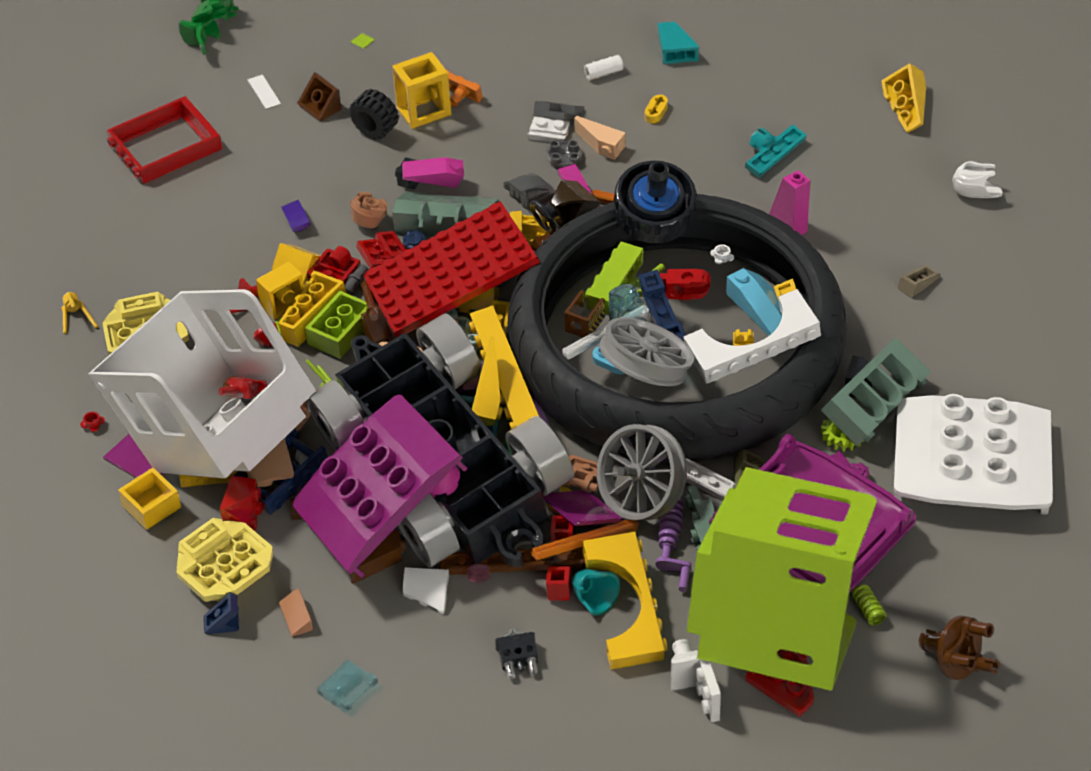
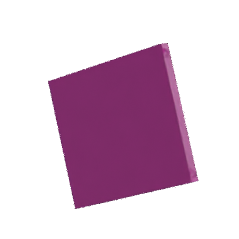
[103,434,164,478]
[543,490,622,526]

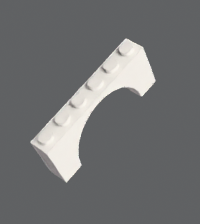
[683,289,821,384]

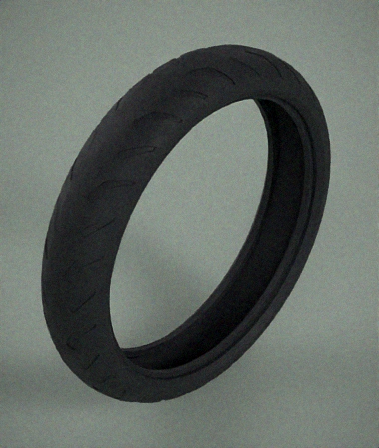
[507,194,847,461]

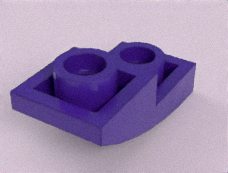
[281,200,311,232]

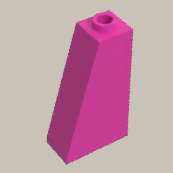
[769,170,811,235]

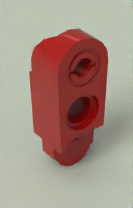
[659,269,711,300]

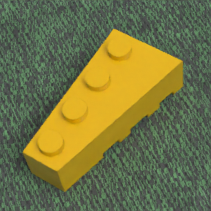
[278,270,346,347]

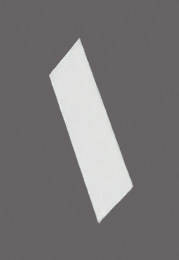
[247,75,281,109]

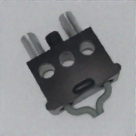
[495,629,538,679]

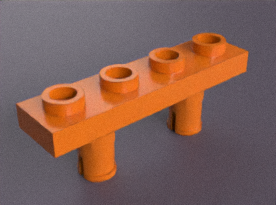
[446,70,483,107]

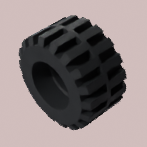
[349,89,399,140]

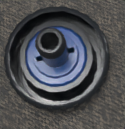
[613,161,697,243]

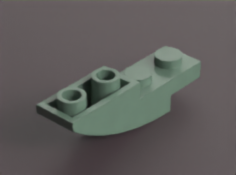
[685,485,715,552]

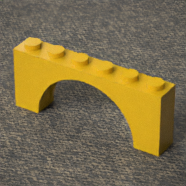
[583,532,668,670]

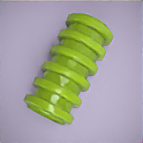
[852,584,887,626]

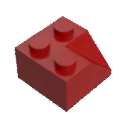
[220,476,263,531]

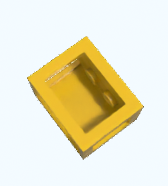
[392,52,451,129]

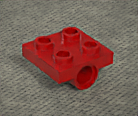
[307,246,361,285]

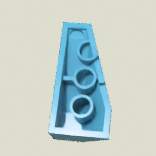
[726,268,782,336]

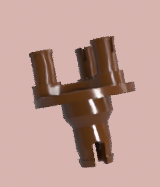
[919,615,1000,680]

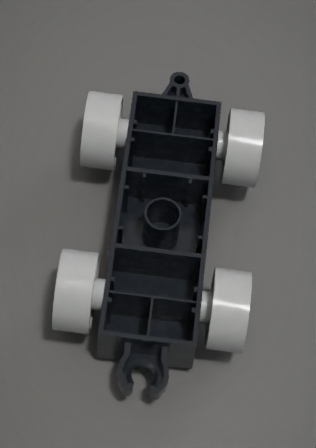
[305,313,574,568]

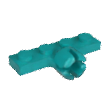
[745,124,807,178]

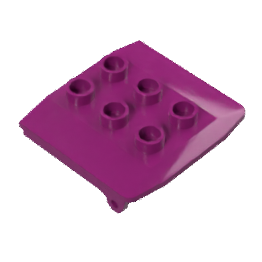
[293,395,467,578]
[709,433,916,593]

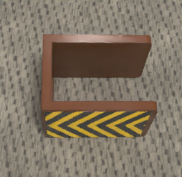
[564,290,605,338]

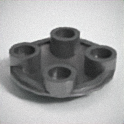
[546,140,583,167]

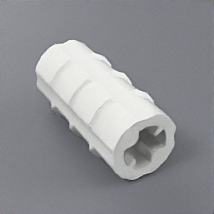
[584,55,623,80]

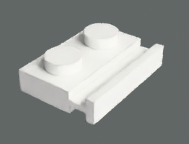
[528,117,570,142]

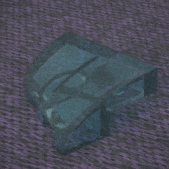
[609,284,644,322]

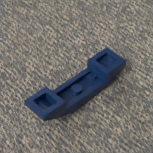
[638,270,686,341]

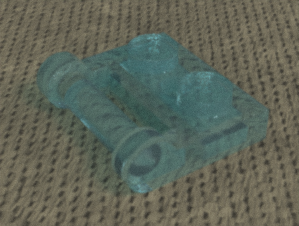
[317,660,378,713]

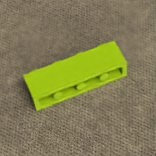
[585,242,643,316]

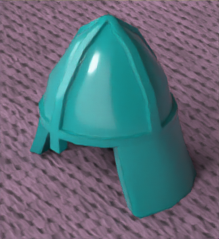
[571,569,620,616]

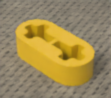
[645,95,668,124]

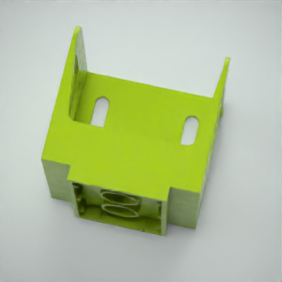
[686,467,877,691]

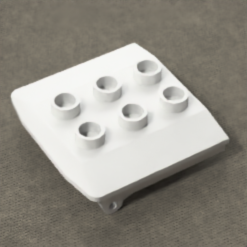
[894,394,1053,515]

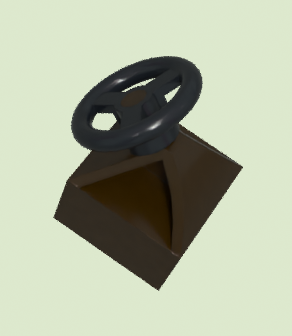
[530,179,600,234]

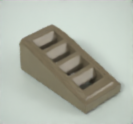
[898,265,941,298]

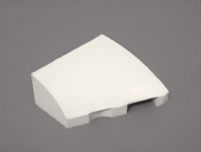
[403,567,449,614]

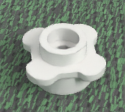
[710,245,734,264]

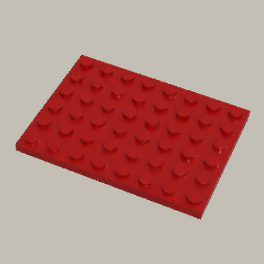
[364,201,540,338]

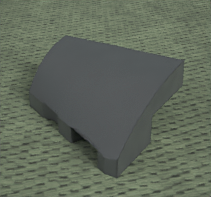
[533,101,584,120]

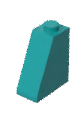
[657,21,699,64]

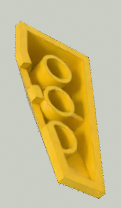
[881,63,926,133]

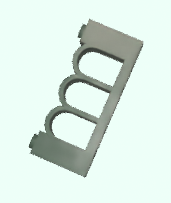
[821,337,931,446]

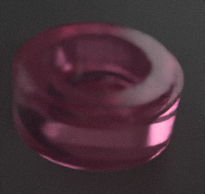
[467,564,490,583]

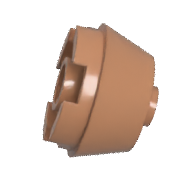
[350,192,388,228]

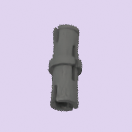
[345,264,369,295]

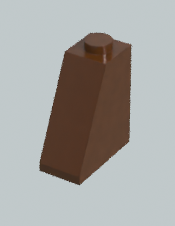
[350,530,406,583]

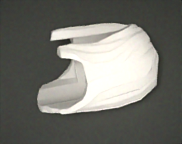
[952,161,1002,198]

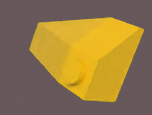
[472,336,503,426]

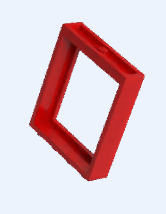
[107,96,222,184]

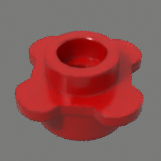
[80,411,105,432]

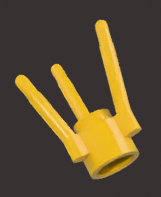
[61,292,98,334]

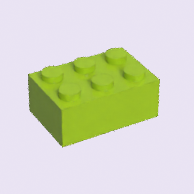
[305,291,367,359]

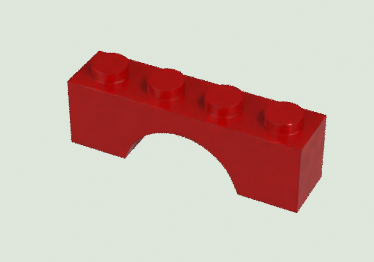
[546,515,576,601]

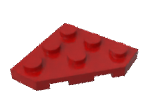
[745,649,814,717]

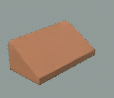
[279,588,313,637]

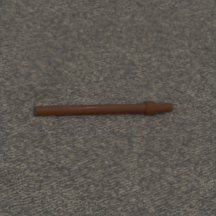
[361,281,379,321]

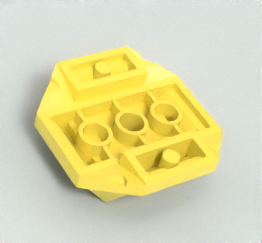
[103,292,189,355]
[177,518,274,602]

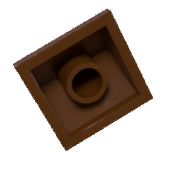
[297,72,342,121]

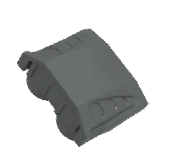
[503,173,555,209]

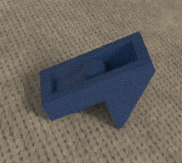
[203,592,239,635]

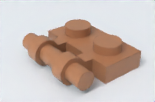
[564,455,599,493]

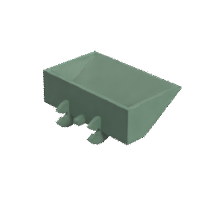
[392,192,498,236]

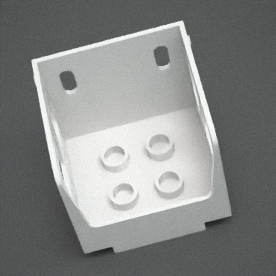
[88,290,316,478]

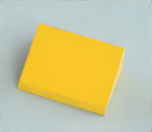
[272,243,321,284]

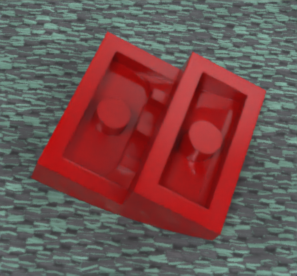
[356,231,406,269]

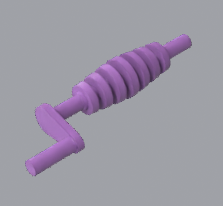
[655,498,692,592]

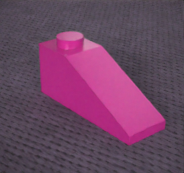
[402,157,464,188]

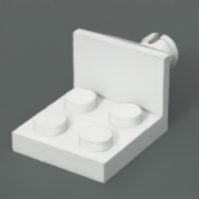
[671,639,721,722]

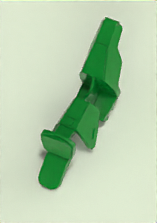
[179,0,239,55]

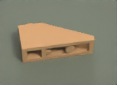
[575,116,626,160]

